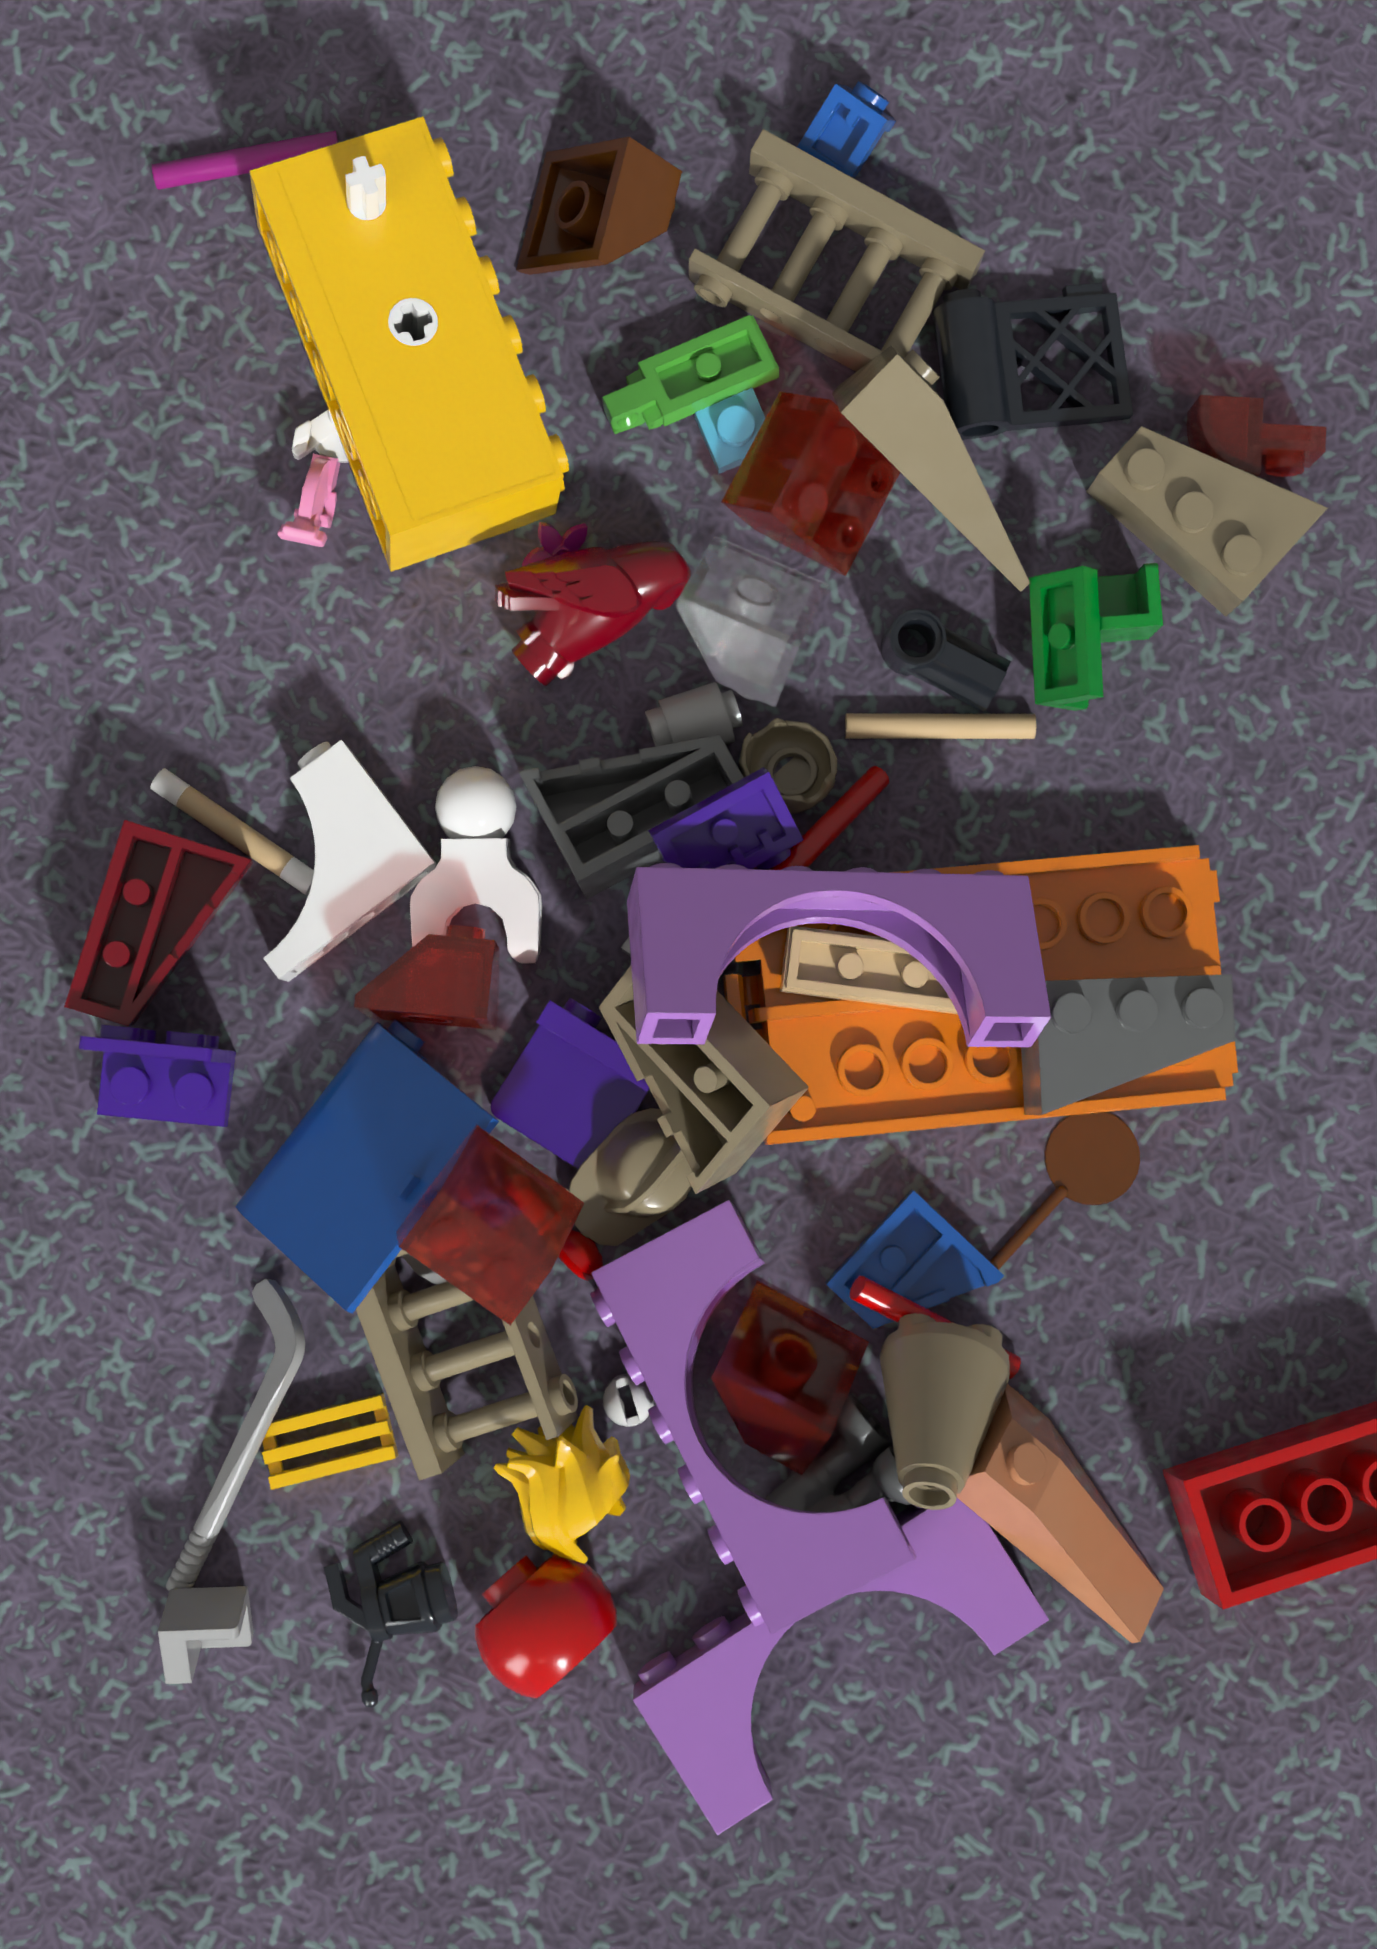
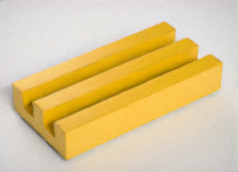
[262,1393,399,1490]

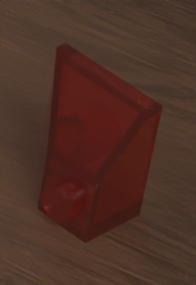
[354,925,500,1030]
[711,1280,869,1475]

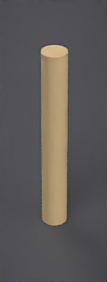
[845,713,1036,739]

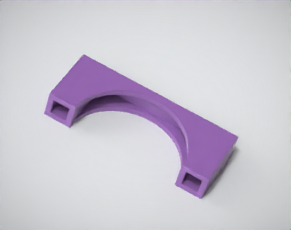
[627,863,1051,1047]
[590,1200,917,1635]
[633,1498,1049,1836]

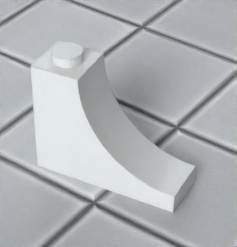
[263,740,437,982]

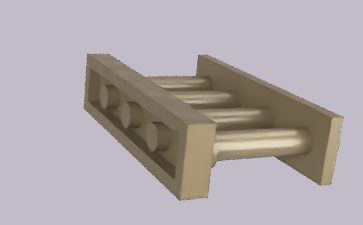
[689,129,985,372]
[356,1175,578,1481]

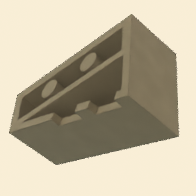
[1086,426,1328,617]
[599,966,809,1194]

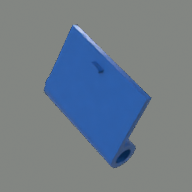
[235,1019,499,1314]

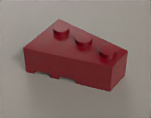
[64,820,253,1026]

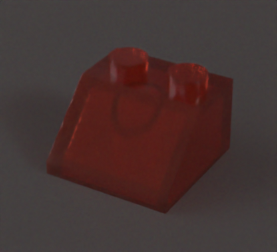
[396,1124,585,1326]

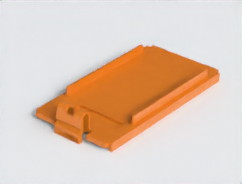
[723,845,1238,1145]

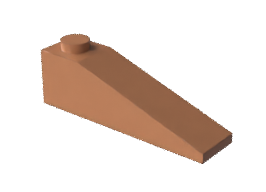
[957,1384,1164,1643]

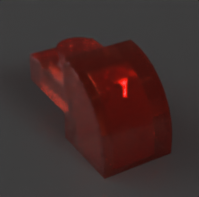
[1187,395,1326,477]

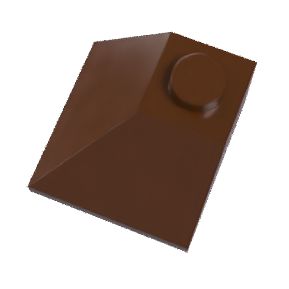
[516,137,682,275]

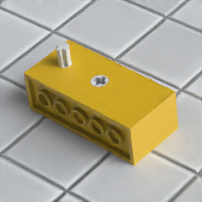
[249,116,569,572]

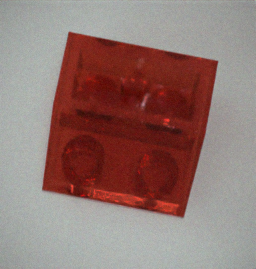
[721,391,900,576]

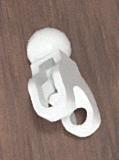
[410,766,542,964]

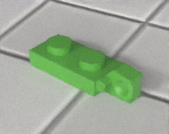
[602,315,779,434]

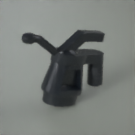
[324,1520,458,1708]

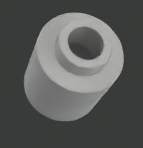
[645,682,743,746]

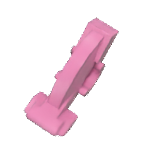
[277,453,340,547]

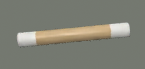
[150,768,314,895]

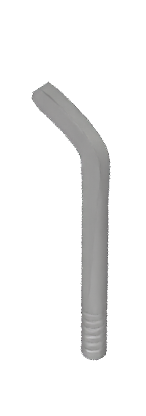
[166,1279,305,1591]

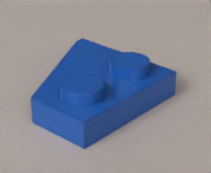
[825,1189,1004,1329]

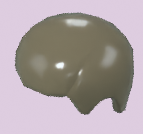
[739,718,837,814]

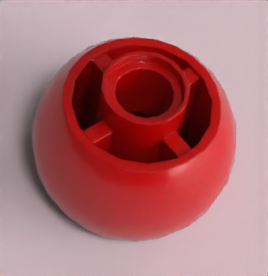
[475,1553,617,1698]

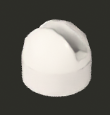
[603,1373,654,1427]

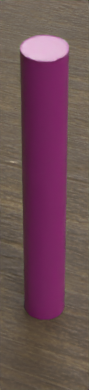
[152,130,339,190]

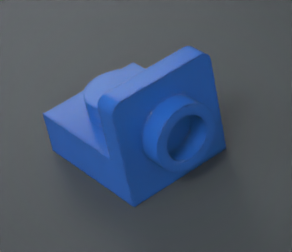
[797,80,896,179]

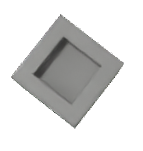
[158,1586,253,1684]

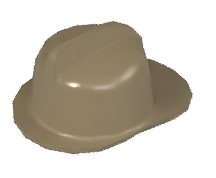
[567,1108,692,1246]

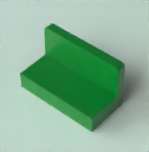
[1029,566,1104,711]

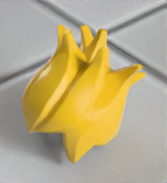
[494,1405,630,1564]

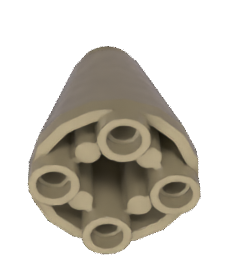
[880,1313,1010,1510]

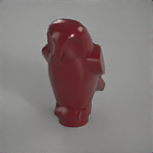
[495,541,691,686]

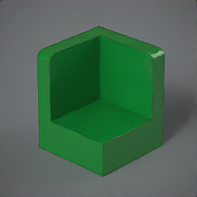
[1098,563,1163,643]

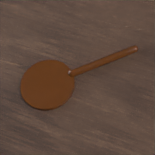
[990,1112,1140,1270]

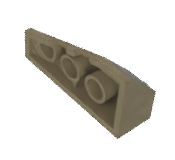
[832,346,1030,592]

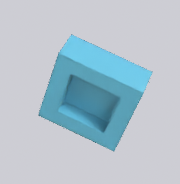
[695,388,777,474]

